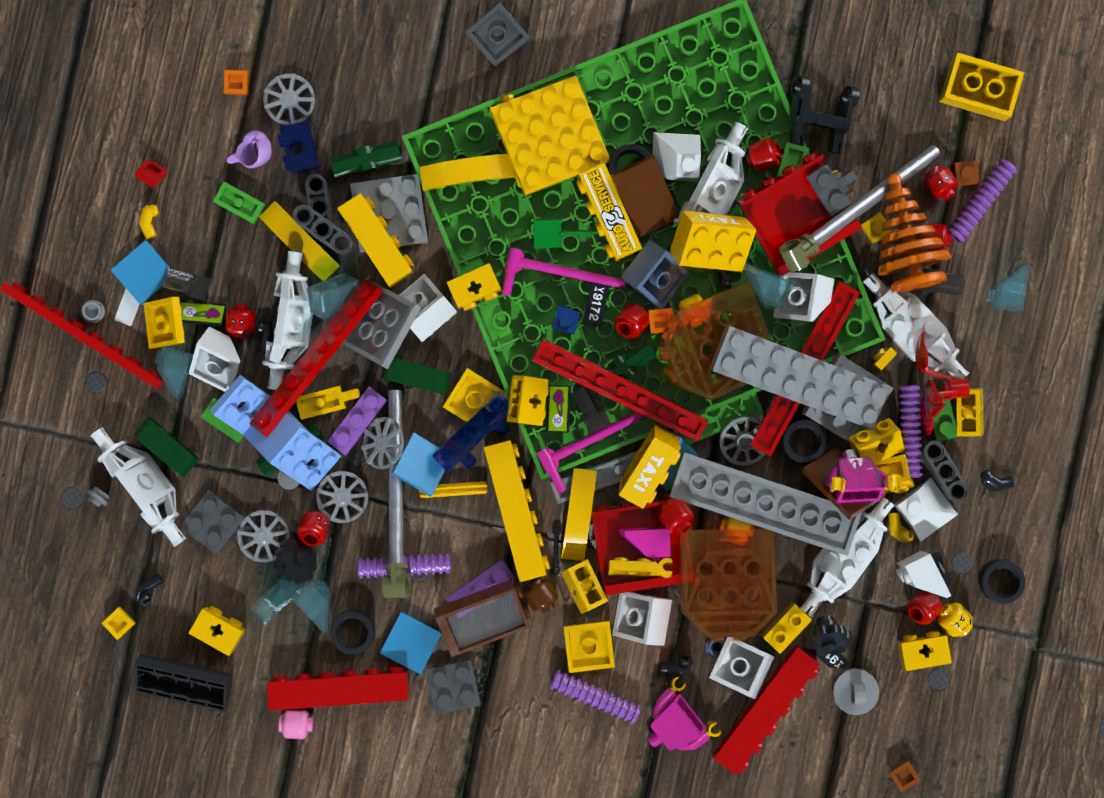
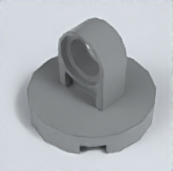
[832,668,879,715]

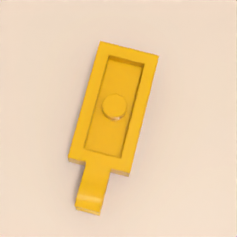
[296,386,361,420]
[608,557,672,578]

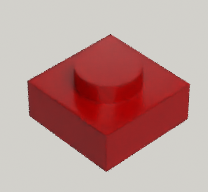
[135,159,168,188]

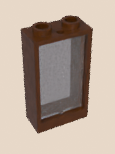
[434,579,532,657]

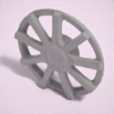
[263,73,315,125]
[719,415,765,466]
[361,417,404,469]
[316,471,368,523]
[237,510,290,562]

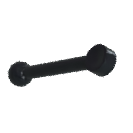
[551,527,561,575]

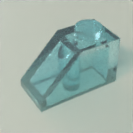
[744,263,794,310]
[988,265,1030,313]
[307,273,359,320]
[155,346,194,399]
[250,577,305,626]
[293,579,331,634]

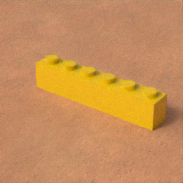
[484,440,550,582]

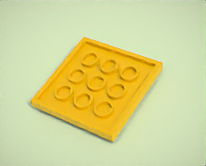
[489,76,610,196]

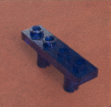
[432,392,510,473]

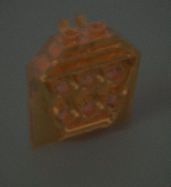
[658,281,772,400]
[680,529,777,641]

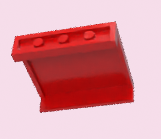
[736,152,862,276]
[591,495,697,596]

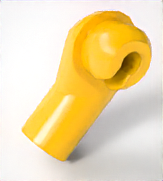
[139,204,159,240]
[888,512,914,543]

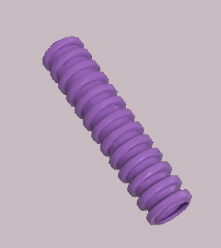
[948,159,1017,243]
[899,385,923,478]
[357,553,451,579]
[550,670,641,724]

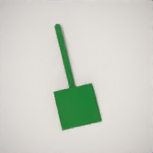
[533,219,598,249]

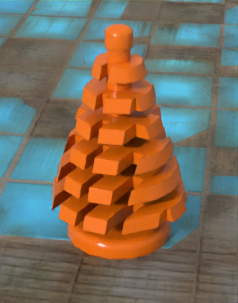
[878,174,952,294]

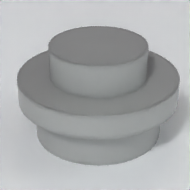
[81,300,105,323]
[278,470,300,489]
[87,487,110,507]

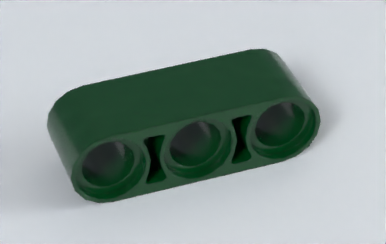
[381,358,451,395]
[133,417,199,477]

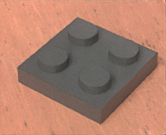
[465,3,530,69]
[180,490,246,555]
[426,659,481,715]

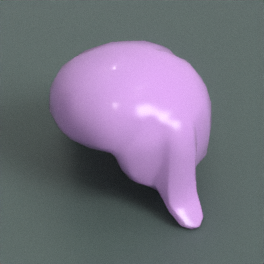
[227,131,272,168]

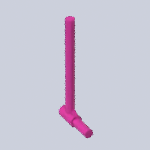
[502,248,626,296]
[537,412,646,494]

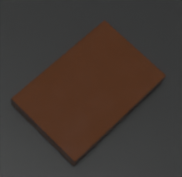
[611,155,679,238]
[802,447,884,520]

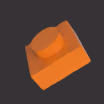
[224,70,249,95]
[648,308,674,334]

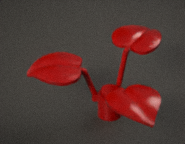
[915,331,970,435]

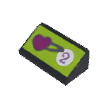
[180,300,227,327]
[546,385,571,433]

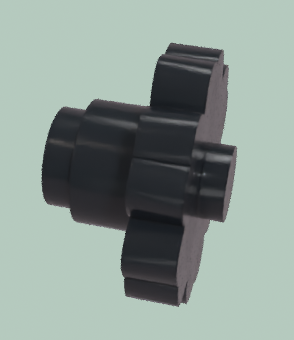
[274,536,317,584]
[804,615,852,656]

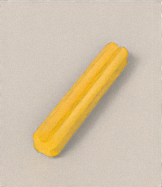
[419,481,488,498]

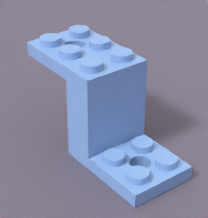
[210,375,341,491]

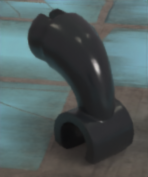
[703,269,733,289]
[931,552,951,587]

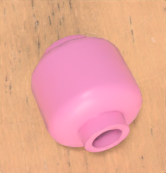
[279,709,314,739]

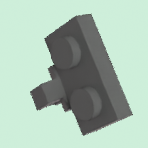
[805,163,857,216]

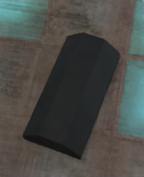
[135,654,233,712]

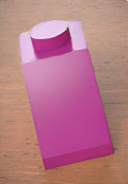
[619,526,671,561]

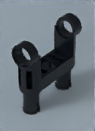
[789,74,860,154]

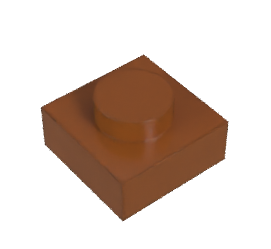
[953,161,980,187]
[888,760,921,793]

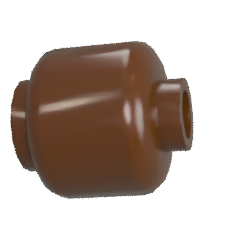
[524,577,558,613]

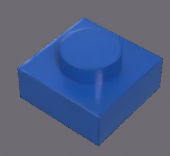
[552,306,581,335]

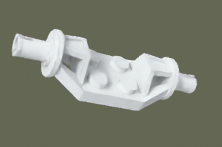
[670,122,748,247]
[262,251,315,390]
[863,272,969,379]
[91,427,186,547]
[800,497,894,617]

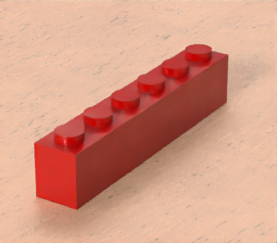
[712,645,820,775]
[267,666,410,711]

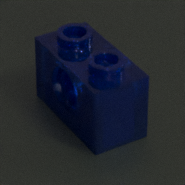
[278,121,320,175]

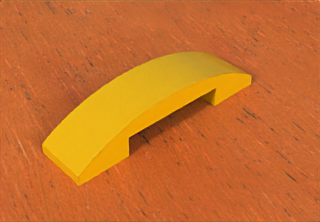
[419,154,515,191]
[259,201,340,282]
[561,467,597,561]

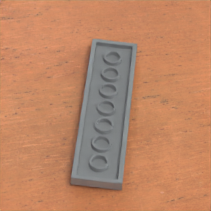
[709,325,890,430]
[669,452,862,556]

